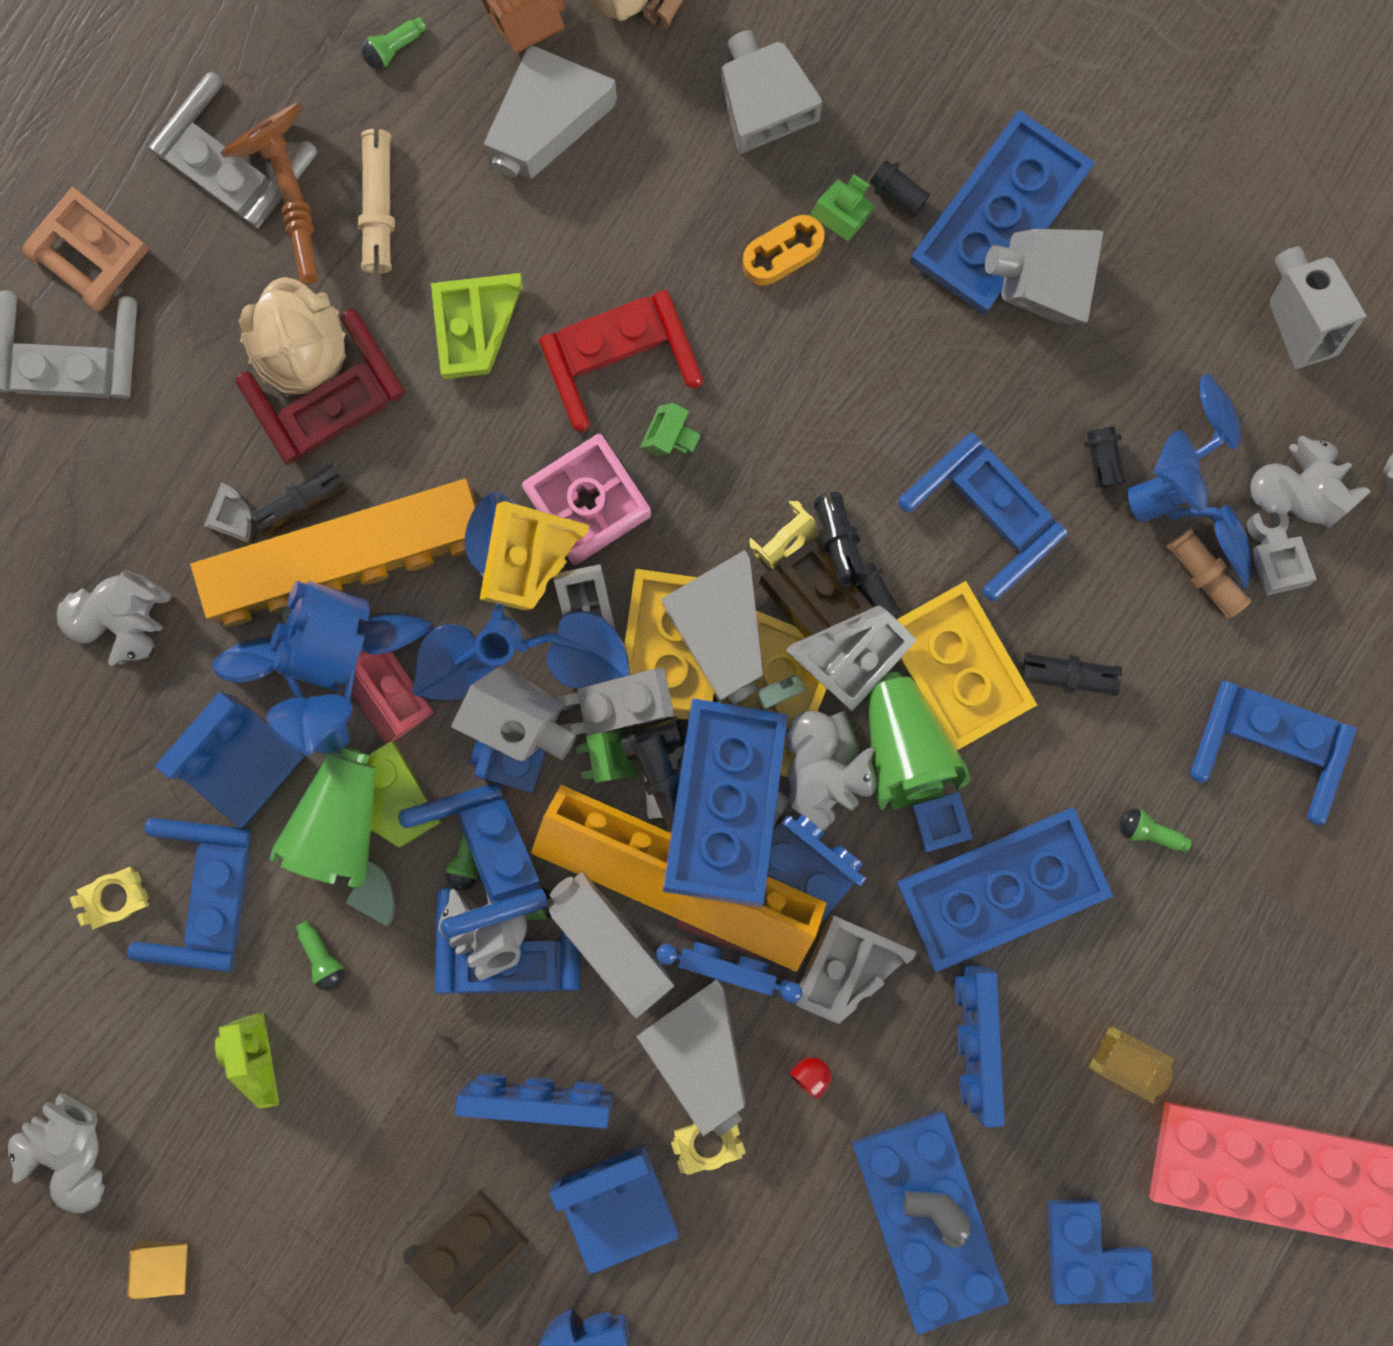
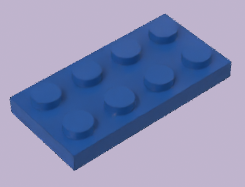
[909,110,1095,316]
[662,698,788,908]
[896,807,1113,972]
[852,1111,1009,1335]

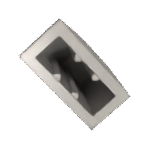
[484,45,617,179]
[661,550,763,705]
[547,871,674,1019]
[636,979,746,1137]

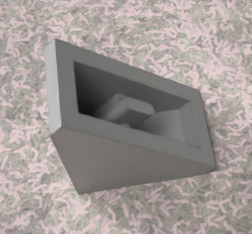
[553,564,616,631]

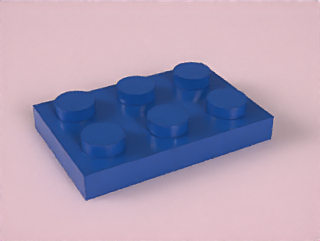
[954,964,1005,1127]
[455,1073,613,1129]

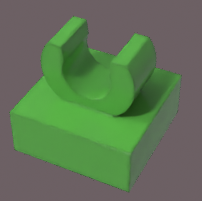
[810,174,876,241]
[640,402,701,457]
[576,730,637,783]

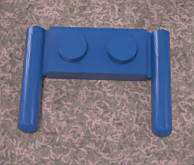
[898,432,1068,602]
[1190,681,1357,825]
[398,782,547,938]
[127,818,252,972]
[435,887,580,994]
[657,941,802,1003]

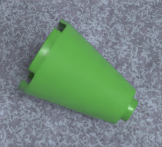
[867,672,971,810]
[269,746,376,888]

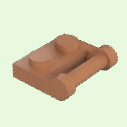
[22,186,149,312]

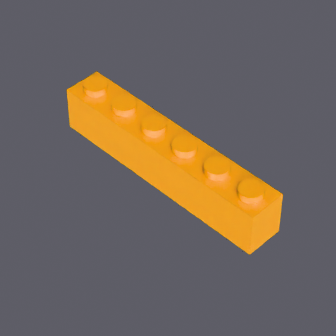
[190,478,477,628]
[531,785,827,972]

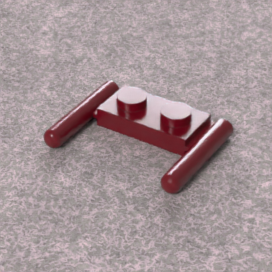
[235,309,406,465]

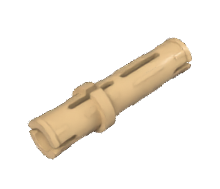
[358,129,395,274]

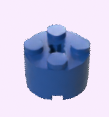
[270,580,369,691]

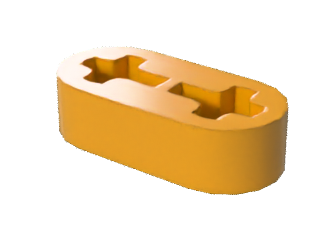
[742,215,824,286]

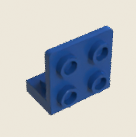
[155,692,304,828]
[767,814,866,921]
[549,1144,679,1274]

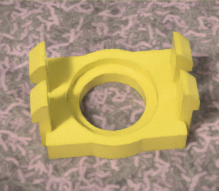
[750,501,820,569]
[69,866,150,929]
[671,1123,746,1175]

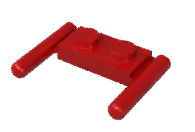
[538,290,703,432]

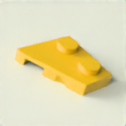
[480,501,589,610]

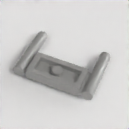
[148,72,317,230]
[0,290,137,399]

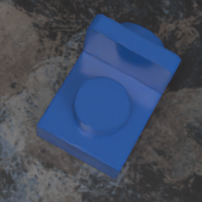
[470,740,547,793]

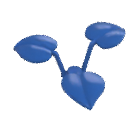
[1128,373,1252,589]
[412,492,630,700]
[212,613,434,757]

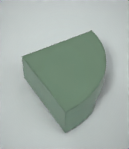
[756,675,807,711]
[346,860,396,926]

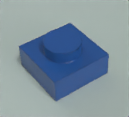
[911,792,973,852]

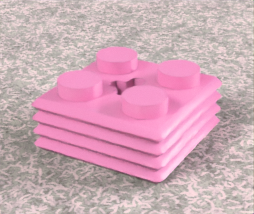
[522,434,651,565]

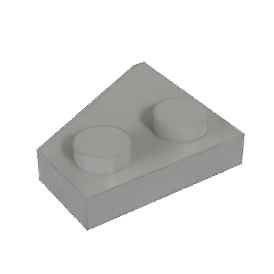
[786,605,917,711]
[793,914,916,1024]

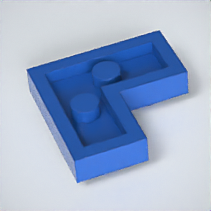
[1047,1199,1153,1304]

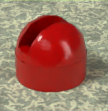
[789,1058,831,1100]

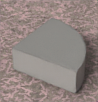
[204,482,255,544]

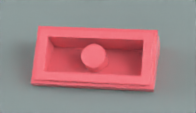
[352,651,434,744]

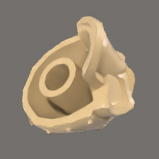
[239,277,347,397]

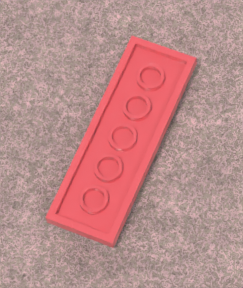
[1149,1101,1393,1249]

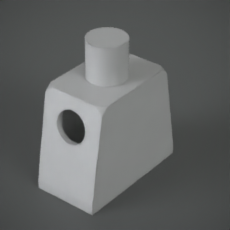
[721,30,823,154]
[985,229,1103,325]
[1270,246,1367,370]
[451,665,576,761]

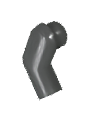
[903,1191,971,1248]

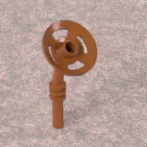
[220,102,318,285]

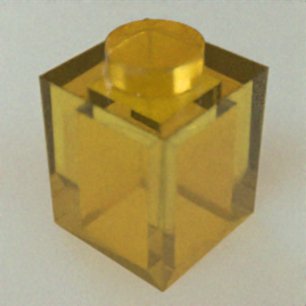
[1089,1025,1174,1103]

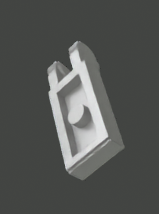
[555,668,674,736]

